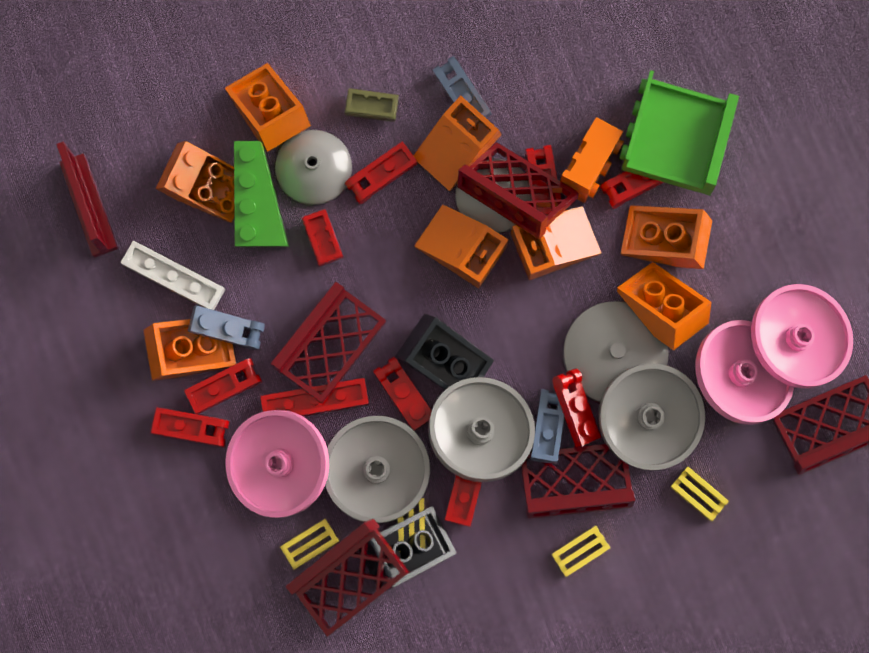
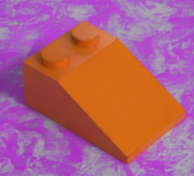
[225,63,311,152]
[621,206,712,269]
[617,262,712,351]
[143,319,236,381]

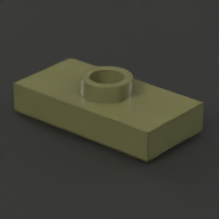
[345,88,399,122]

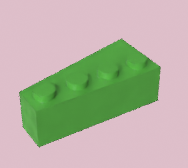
[234,141,289,247]

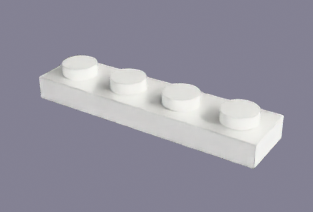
[121,241,225,310]

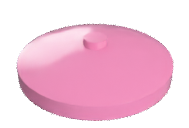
[751,284,853,388]
[695,320,794,425]
[226,410,329,518]

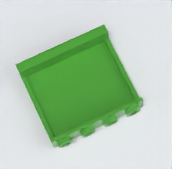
[619,70,739,196]

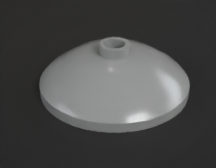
[275,130,352,205]
[455,158,531,233]

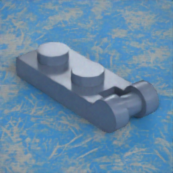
[433,56,492,118]
[188,305,265,350]
[531,389,564,464]

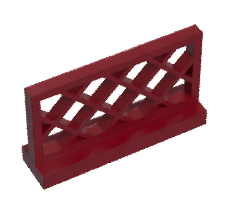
[56,141,119,258]
[457,142,579,239]
[271,282,386,404]
[772,375,869,476]
[521,444,635,519]
[285,518,409,637]

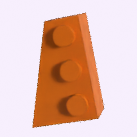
[560,117,624,203]

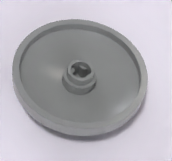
[563,301,669,403]
[599,364,705,470]
[428,377,535,482]
[325,416,430,523]

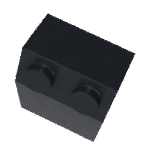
[395,313,494,390]
[359,506,457,590]

